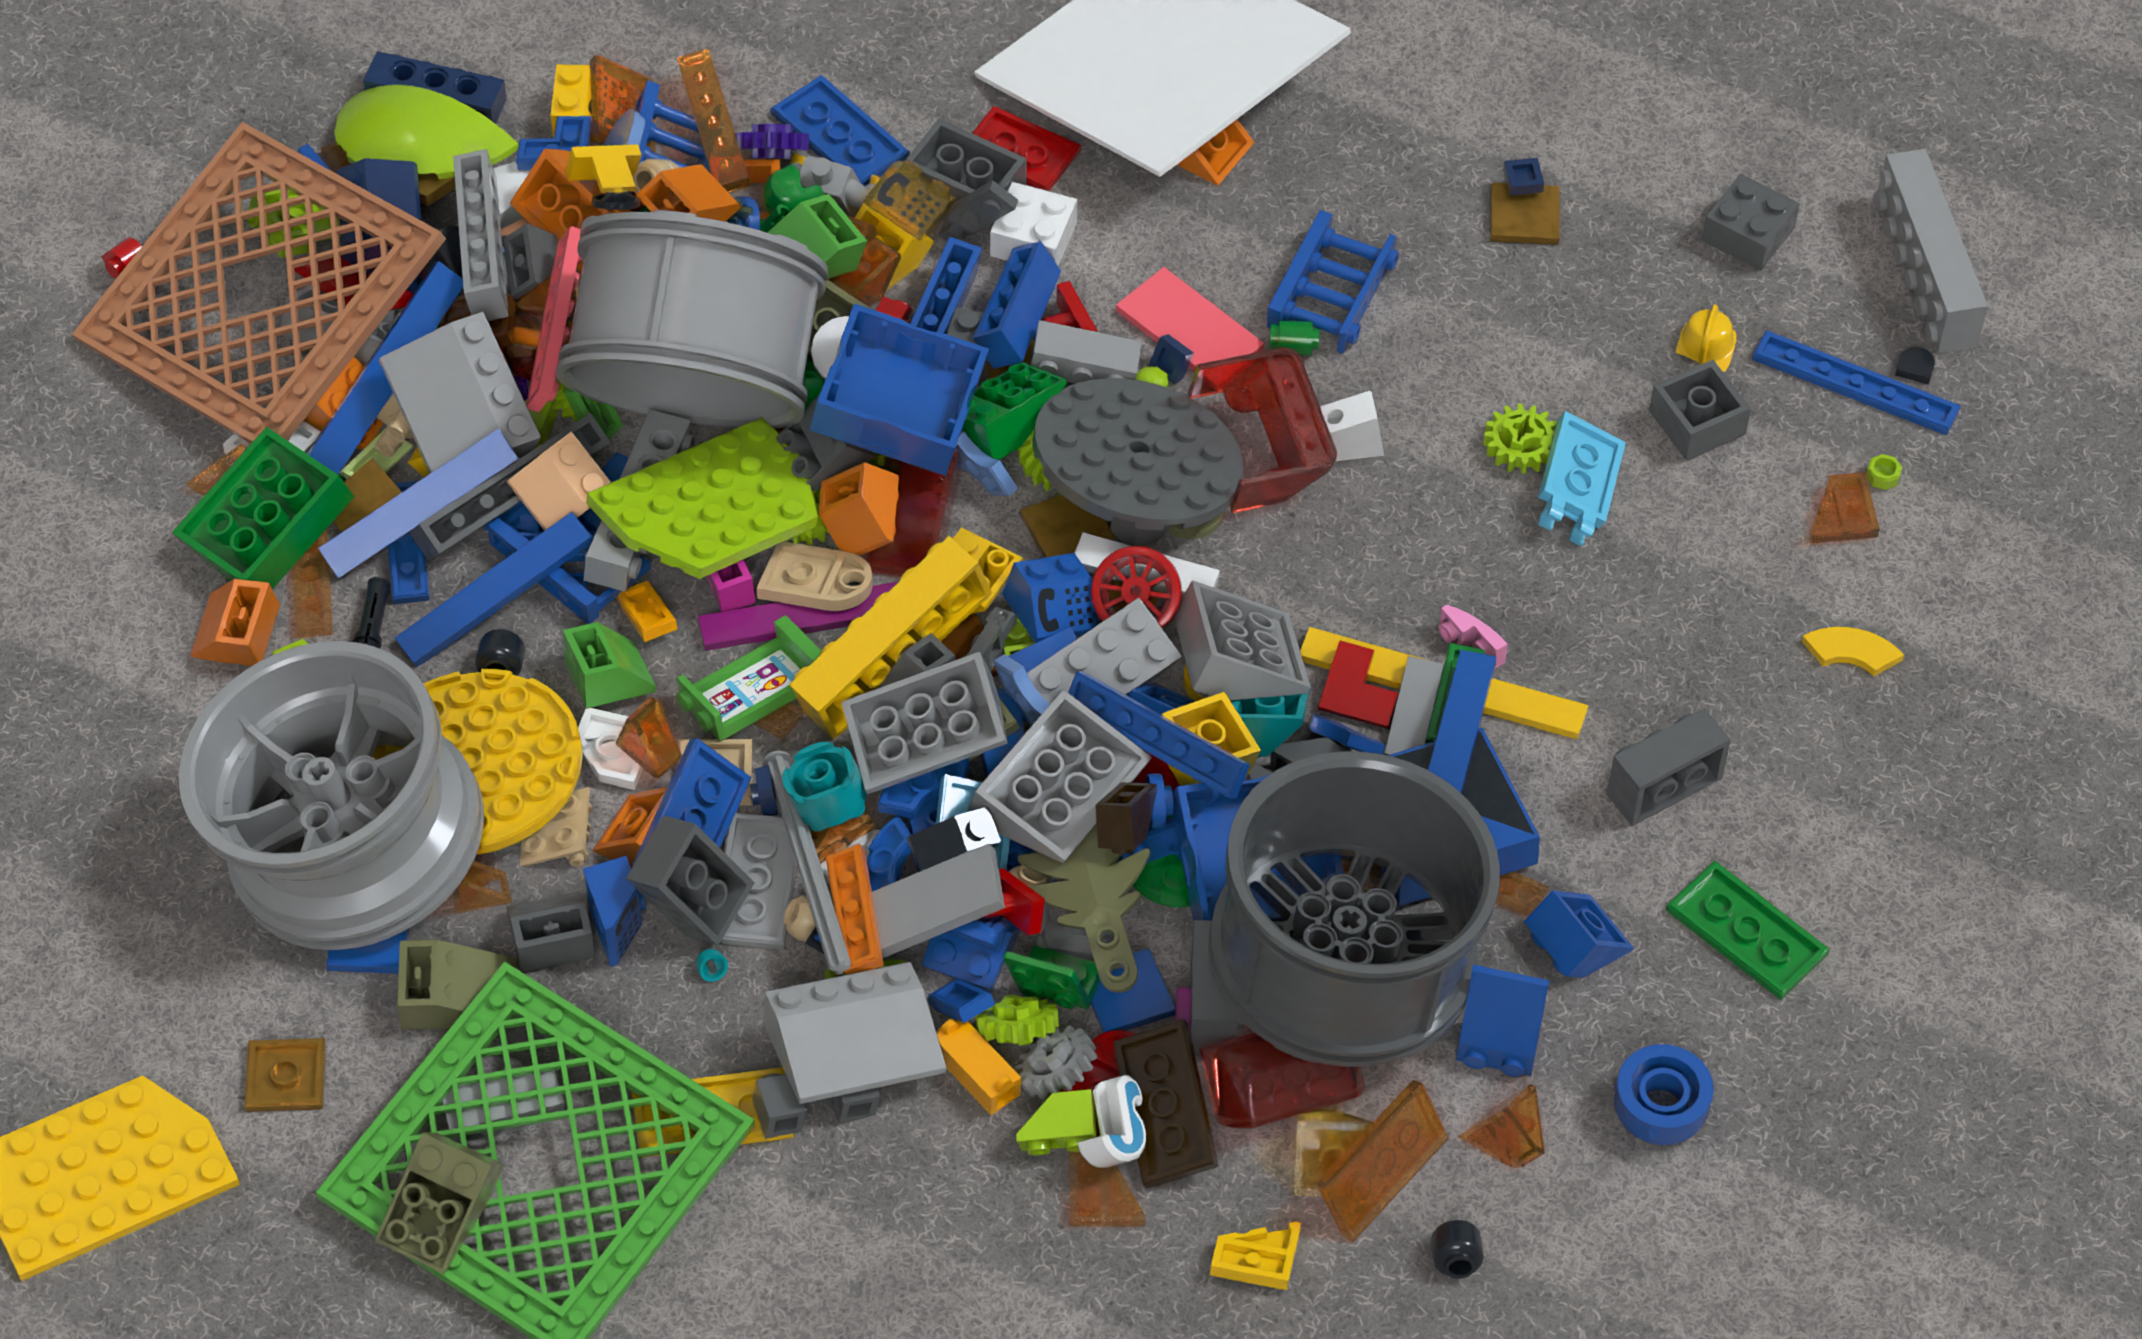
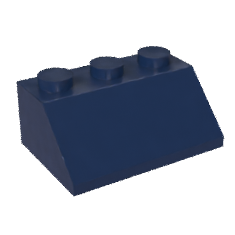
[336,158,421,275]

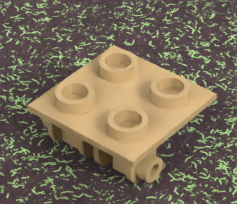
[520,787,592,867]

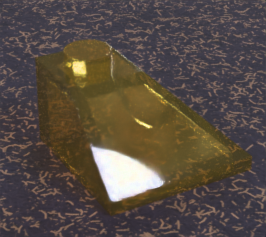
[1293,1108,1376,1200]

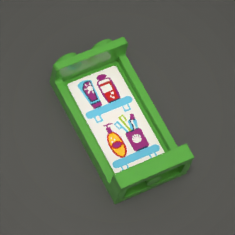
[676,615,821,741]

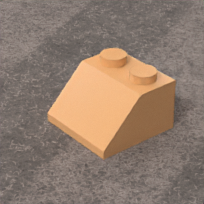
[506,431,611,531]

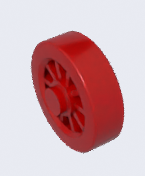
[1091,546,1183,630]

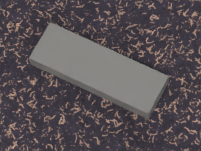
[1384,656,1444,755]

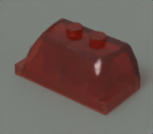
[867,451,962,577]
[1200,1033,1366,1129]

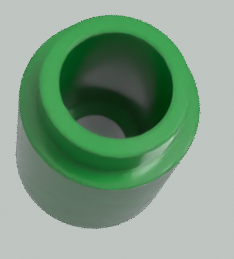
[1270,321,1319,356]

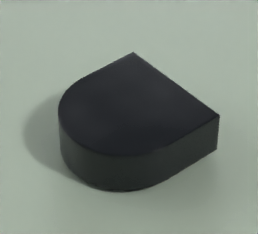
[1895,347,1935,385]

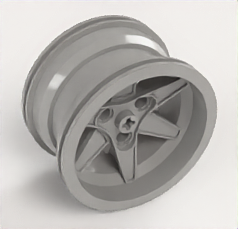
[179,641,484,950]

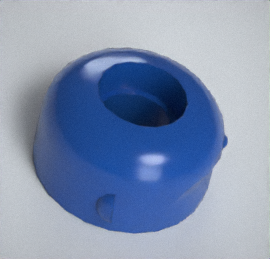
[1614,1044,1714,1145]

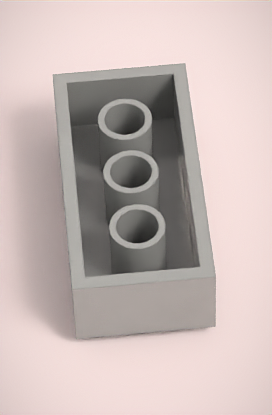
[1027,598,1182,704]

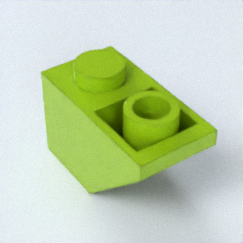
[1016,1089,1098,1156]

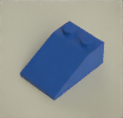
[1456,964,1549,1077]

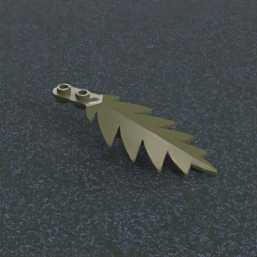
[1017,824,1151,993]

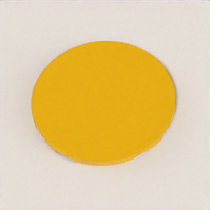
[373,669,583,855]

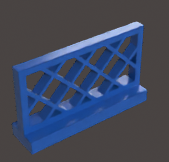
[487,504,651,624]

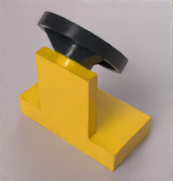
[565,144,642,210]

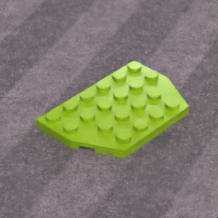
[586,417,818,579]

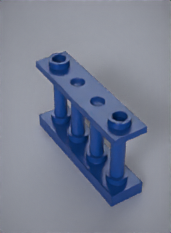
[627,80,725,194]
[1266,210,1399,354]

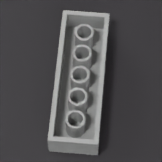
[1874,149,1988,354]

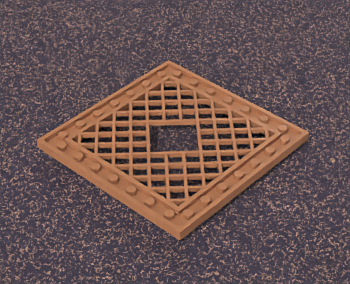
[72,122,446,444]

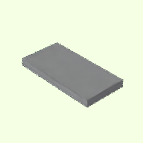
[720,813,797,950]
[872,843,1005,958]

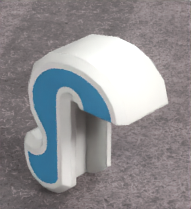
[1077,1075,1146,1168]

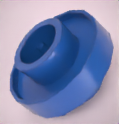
[1145,773,1173,829]

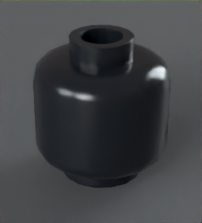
[475,629,525,676]
[1431,1220,1484,1279]

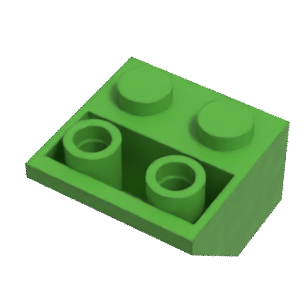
[767,194,867,279]
[563,622,656,708]

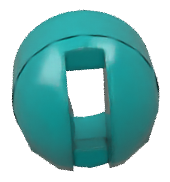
[695,948,728,982]

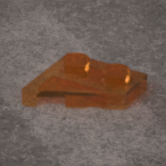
[1810,472,1880,543]
[1069,1152,1145,1226]

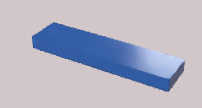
[388,481,430,604]

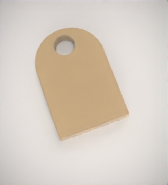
[756,541,873,611]

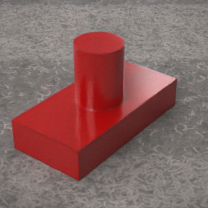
[1043,280,1098,332]
[984,868,1045,935]

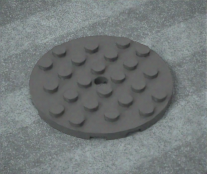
[1032,378,1244,530]

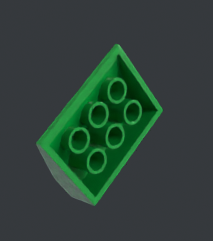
[172,426,355,590]

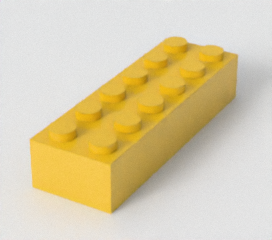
[789,536,992,740]

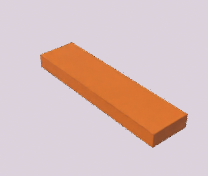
[826,843,884,975]

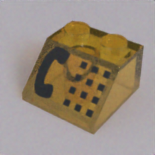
[863,160,956,240]

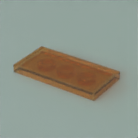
[1316,1080,1449,1242]

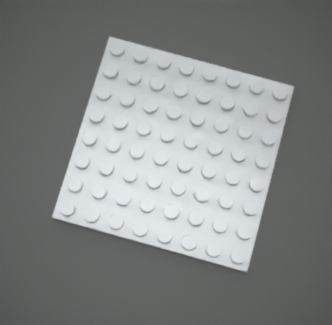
[974,0,1351,177]

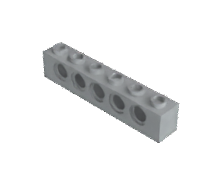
[453,149,509,321]
[584,409,694,592]

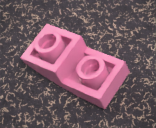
[1438,605,1508,668]

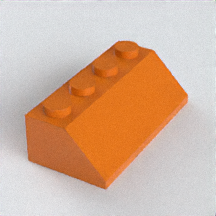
[510,149,632,273]

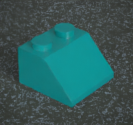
[1232,683,1311,758]

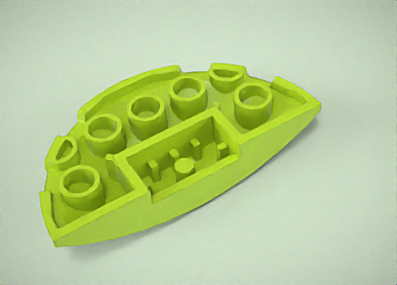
[334,85,519,179]

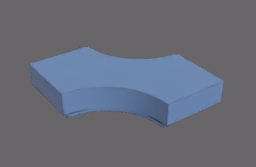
[952,431,1018,496]
[994,654,1050,726]

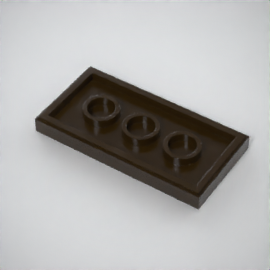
[1113,1019,1219,1188]

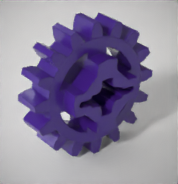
[735,124,809,159]

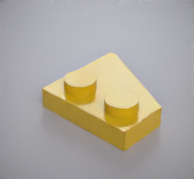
[1210,1222,1301,1290]

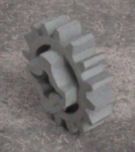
[1015,1026,1097,1099]

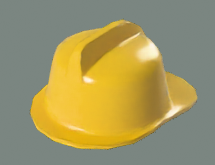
[1676,304,1736,372]

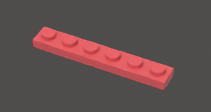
[526,226,581,413]

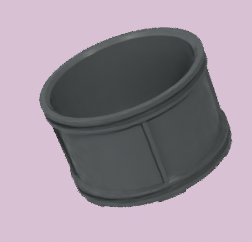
[1208,751,1500,1067]

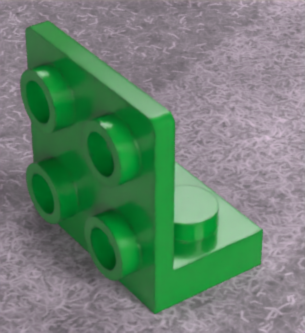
[1003,945,1101,1010]

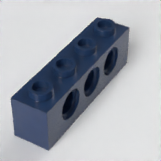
[363,51,507,124]

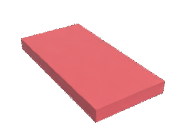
[1116,267,1264,388]

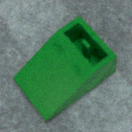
[962,362,1067,460]

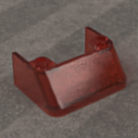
[1188,347,1337,513]

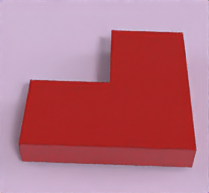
[1318,640,1399,729]

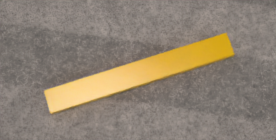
[1300,627,1588,740]

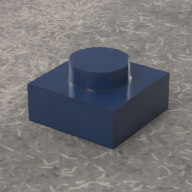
[1503,158,1544,196]
[1148,334,1194,384]
[750,766,778,816]

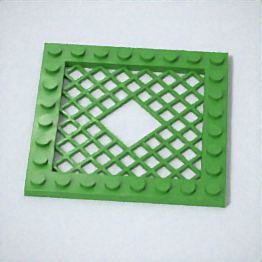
[316,962,755,1339]

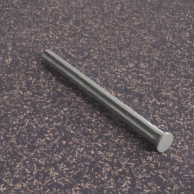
[762,751,851,975]

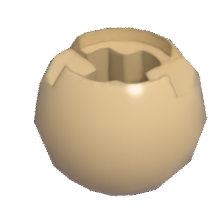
[784,895,816,942]

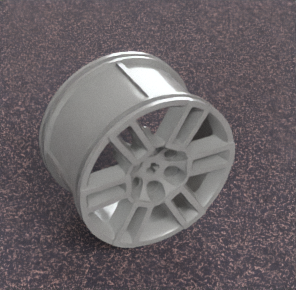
[555,210,828,429]

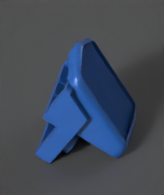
[921,916,1020,992]

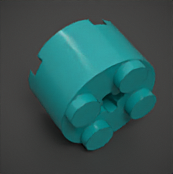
[782,742,867,831]

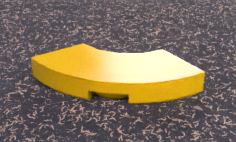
[1801,627,1904,676]

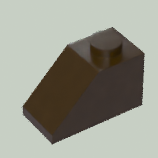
[1095,782,1157,854]

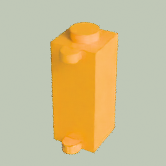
[936,1018,1021,1116]

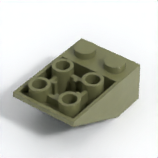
[397,940,518,1030]
[375,1132,505,1274]

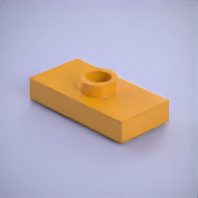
[616,581,678,642]

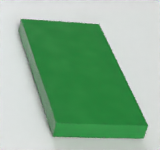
[1666,860,1830,1000]

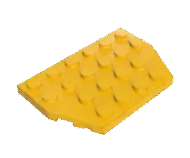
[0,1075,240,1281]

